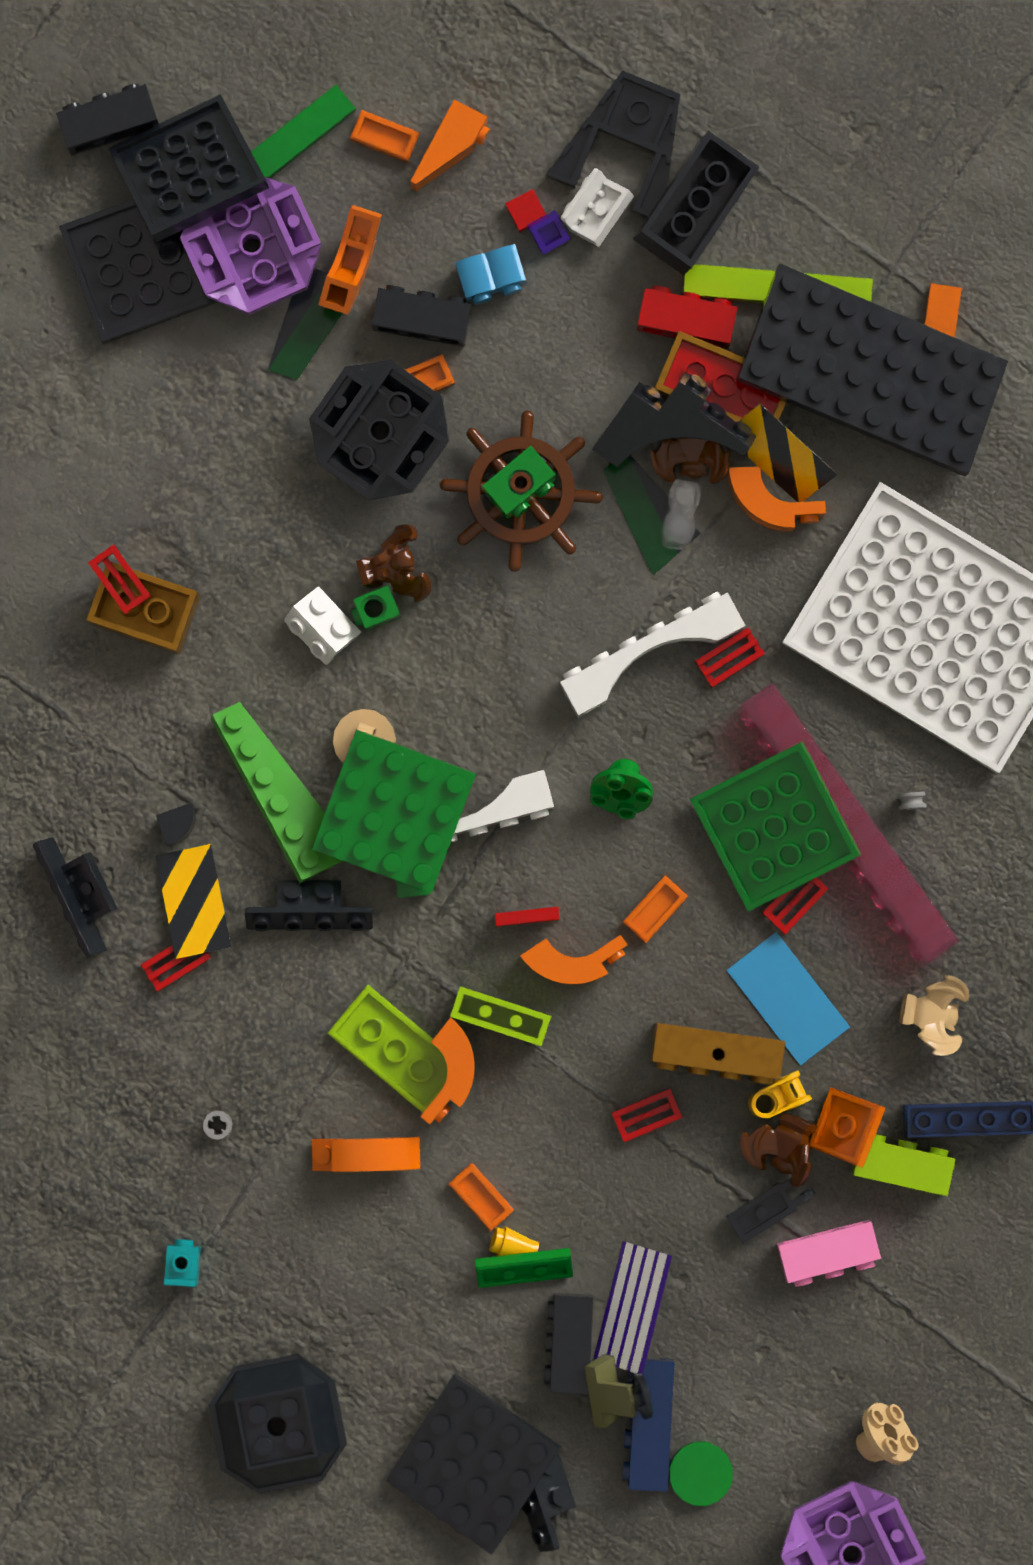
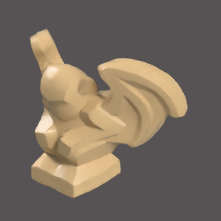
[899,975,969,1056]

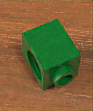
[350,585,401,632]

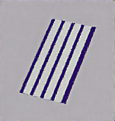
[594,1241,672,1375]

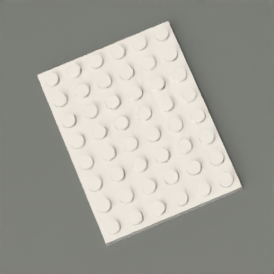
[782,482,1033,774]

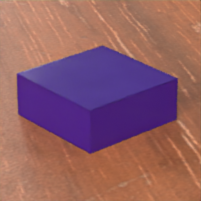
[527,210,570,255]

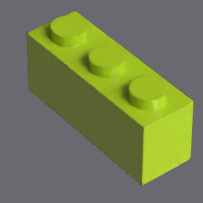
[450,986,551,1047]
[851,1134,955,1196]

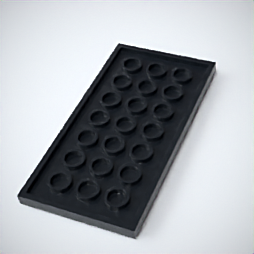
[736,263,1008,477]

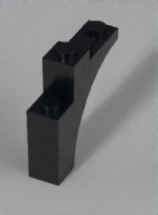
[592,372,756,467]

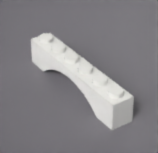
[560,592,746,718]
[451,770,554,842]

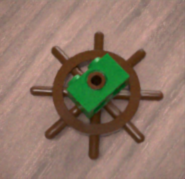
[440,410,603,572]

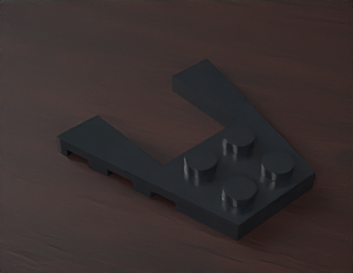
[546,70,680,218]

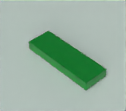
[475,1248,573,1288]

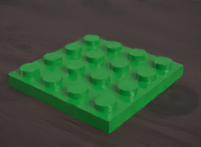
[312,729,476,893]
[690,741,861,911]

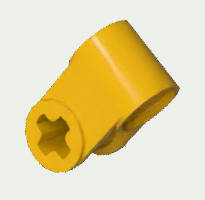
[748,1070,812,1118]

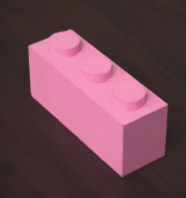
[776,1220,881,1287]

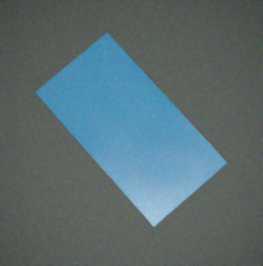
[727,932,850,1066]

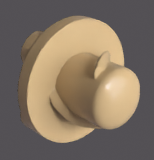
[856,1403,918,1465]

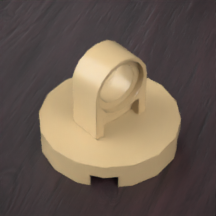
[333,709,396,763]

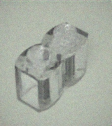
[661,479,701,550]

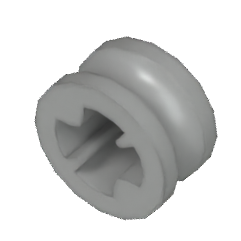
[897,792,927,811]
[203,1111,233,1140]

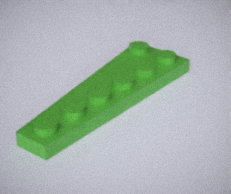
[210,702,344,883]

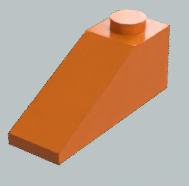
[410,100,490,192]

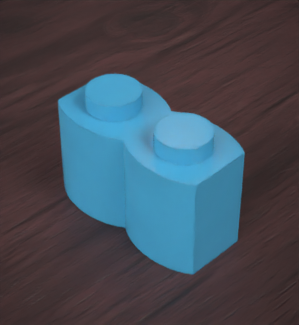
[455,244,526,305]

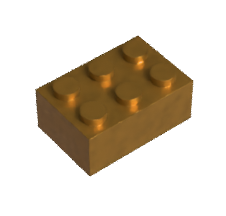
[87,562,201,655]

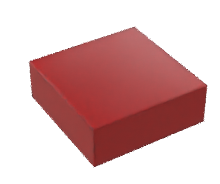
[505,189,546,233]

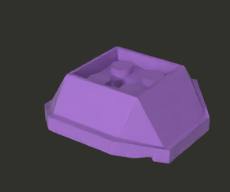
[180,177,322,315]
[780,1481,926,1565]

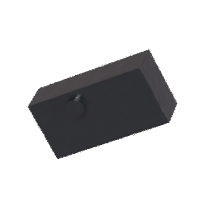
[633,130,759,275]

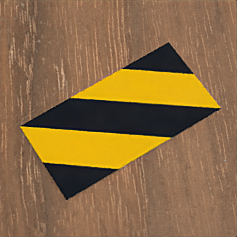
[740,404,837,502]
[156,844,231,959]

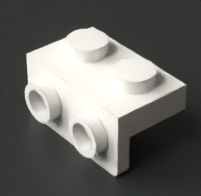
[561,168,634,247]
[284,586,361,665]

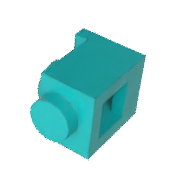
[164,1239,201,1287]

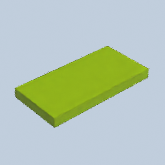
[327,985,447,1113]

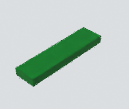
[251,85,356,179]

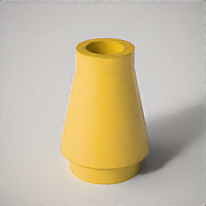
[489,1226,539,1256]

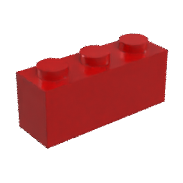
[636,286,738,350]

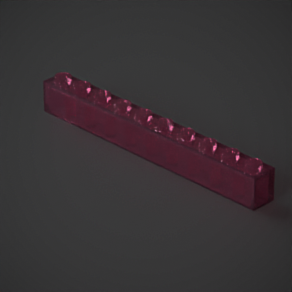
[739,683,959,964]

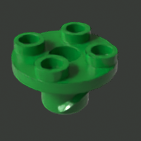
[590,759,654,820]

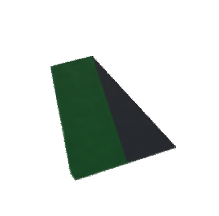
[268,268,343,380]
[603,455,701,575]

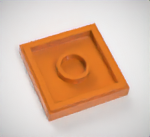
[809,1087,886,1168]

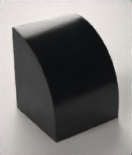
[156,802,196,847]

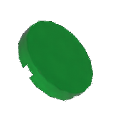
[669,1441,733,1506]

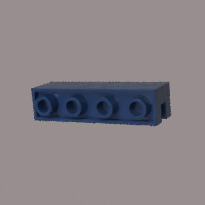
[903,1101,1033,1138]
[622,1357,675,1492]

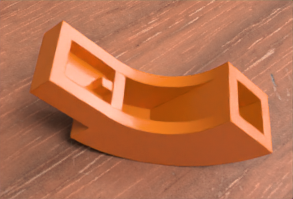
[318,205,382,315]
[727,466,826,532]
[520,935,627,984]
[420,1017,475,1124]
[312,1137,420,1172]

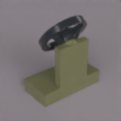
[584,1355,653,1428]

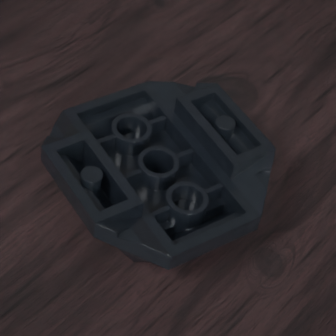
[309,360,450,501]
[208,1353,347,1494]

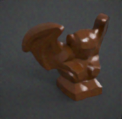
[650,437,730,484]
[356,524,431,602]
[740,1113,818,1187]

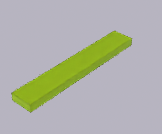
[683,264,873,303]

